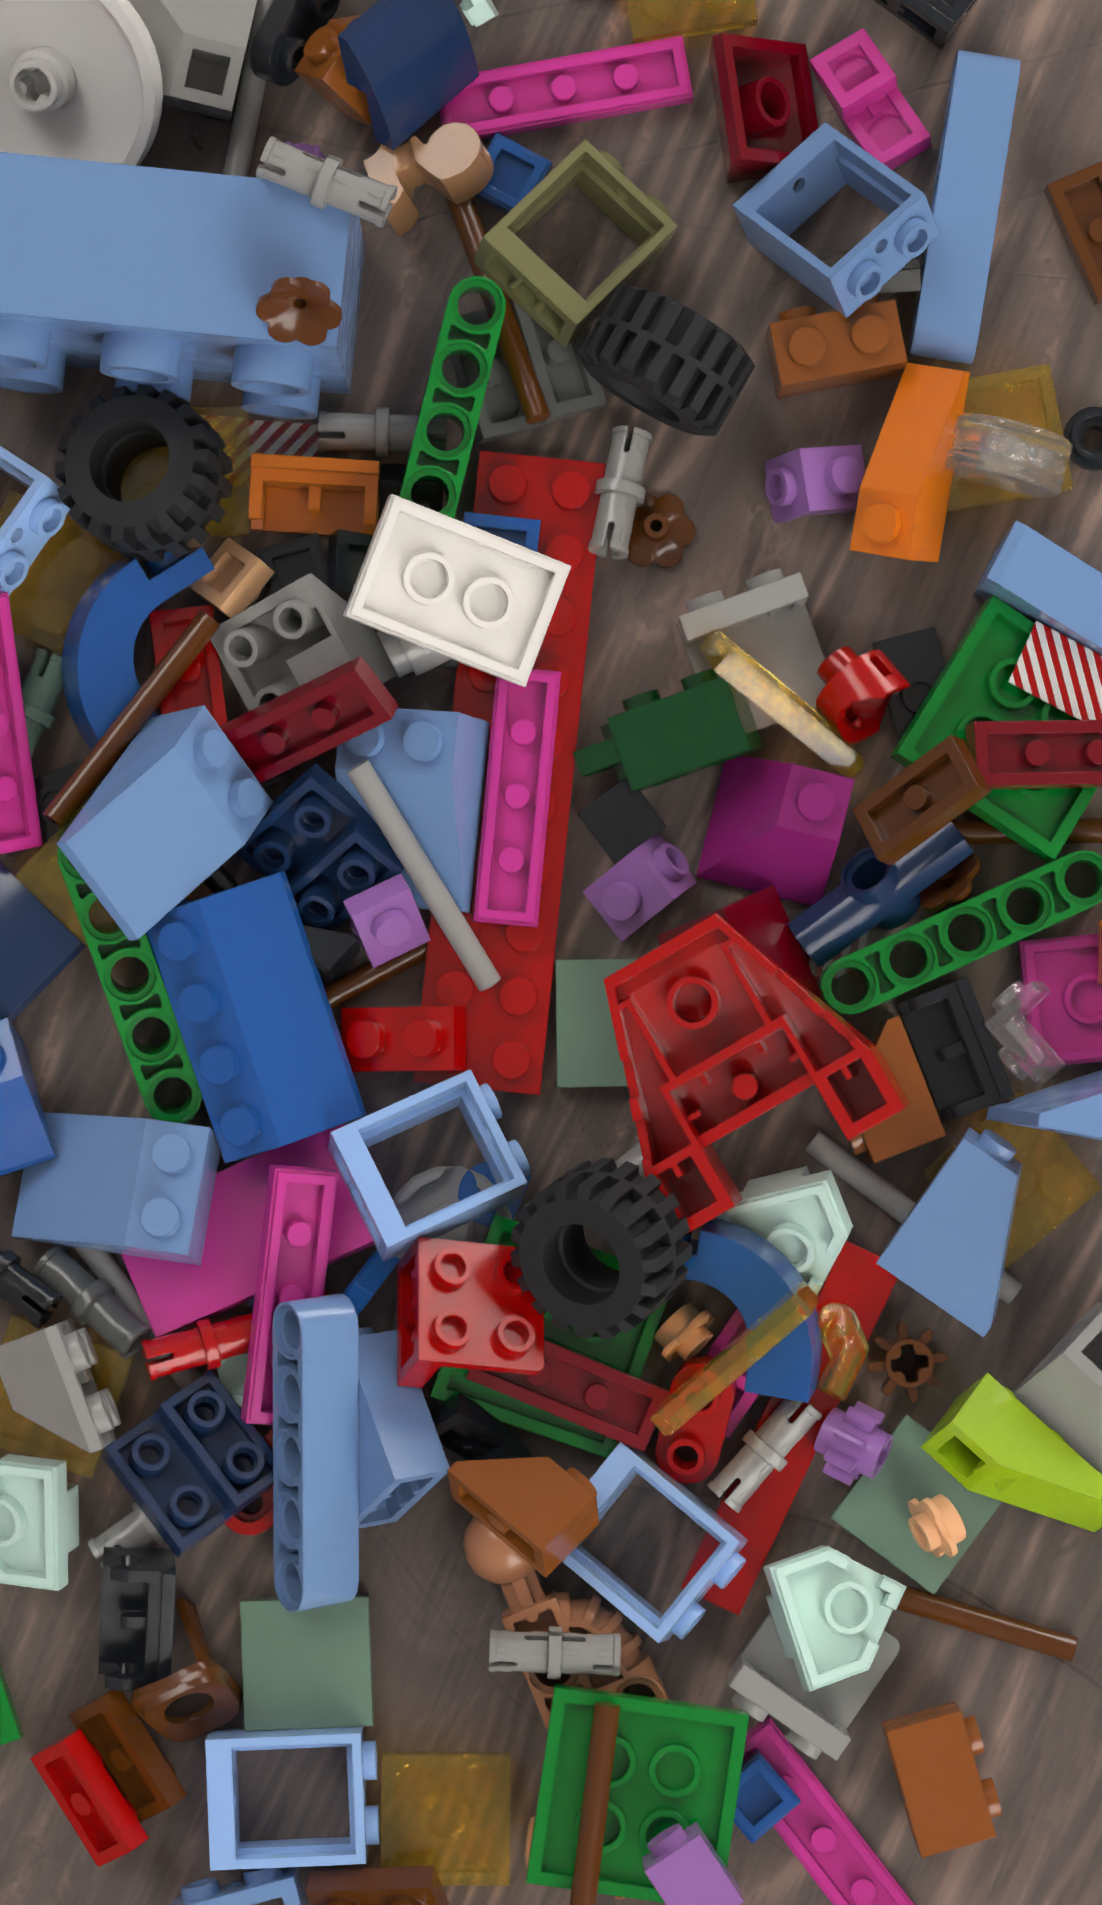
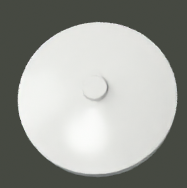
[0,0,163,166]

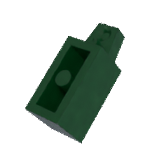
[573,668,764,791]

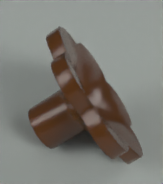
[256,277,342,346]
[628,493,696,568]
[920,853,981,912]

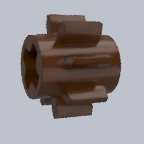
[866,1321,948,1402]

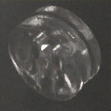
[945,413,1073,497]

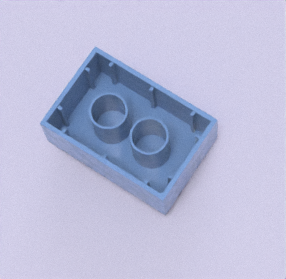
[0,152,366,420]

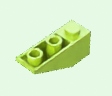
[921,1372,1102,1532]

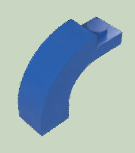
[62,547,215,750]
[683,1218,822,1403]

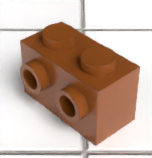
[765,294,908,399]
[881,1701,1002,1858]

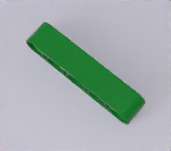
[398,276,506,519]
[57,823,202,1124]
[818,850,1102,1016]

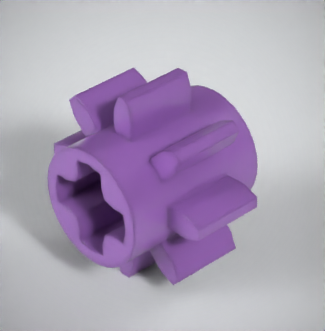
[814,1401,894,1486]

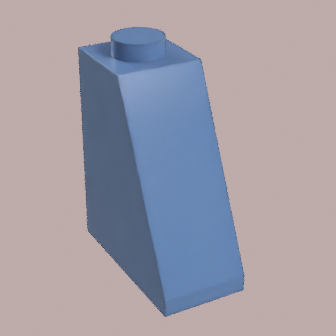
[972,520,1102,655]
[876,1127,1023,1338]
[359,1327,450,1529]

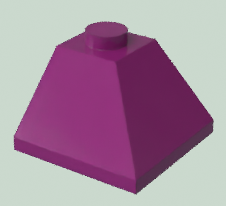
[696,756,855,906]

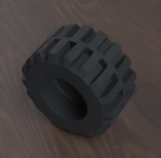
[578,285,755,436]
[55,384,233,562]
[510,1158,692,1340]

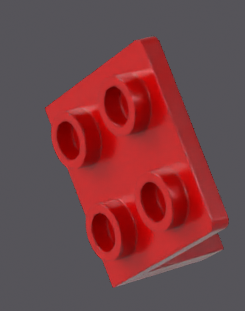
[397,1237,544,1388]

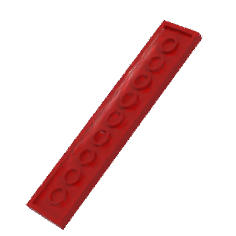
[413,450,606,1095]

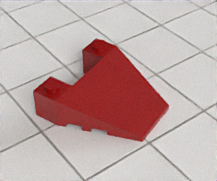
[603,913,910,1235]

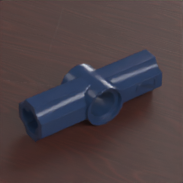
[787,821,974,967]

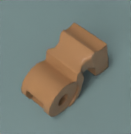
[363,122,494,238]

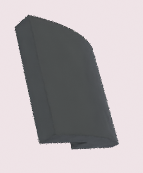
[451,283,607,445]

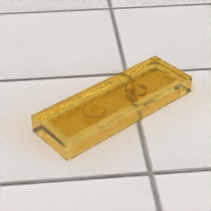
[699,631,865,778]
[650,1281,819,1436]

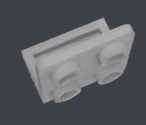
[676,568,825,730]
[726,1611,900,1761]

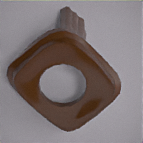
[132,1597,242,1742]

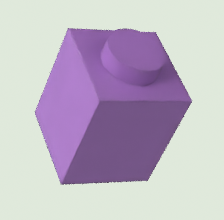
[642,1821,744,1905]

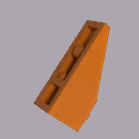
[850,363,970,563]

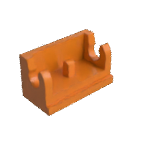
[248,453,382,536]

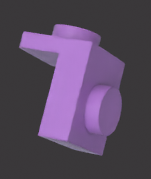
[765,445,866,523]
[583,834,696,942]
[343,873,431,968]

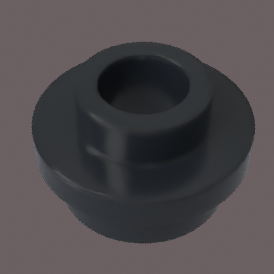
[1062,406,1102,471]

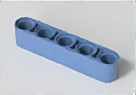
[909,50,1021,365]
[272,1294,359,1613]

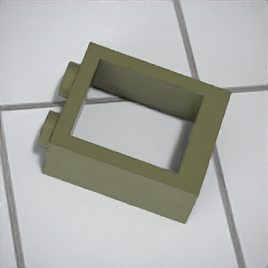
[473,139,678,349]

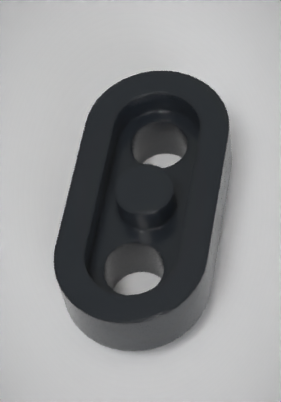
[250,0,340,86]

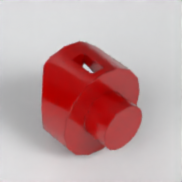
[816,646,911,745]

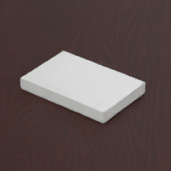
[343,494,571,687]

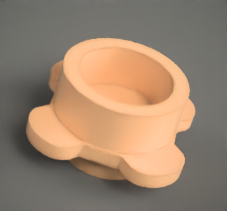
[654,1303,715,1363]
[908,1494,966,1558]

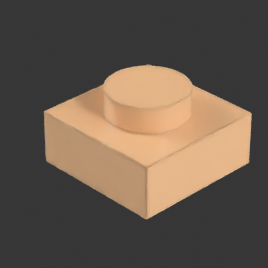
[189,537,275,618]

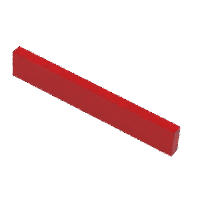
[680,1240,898,1616]

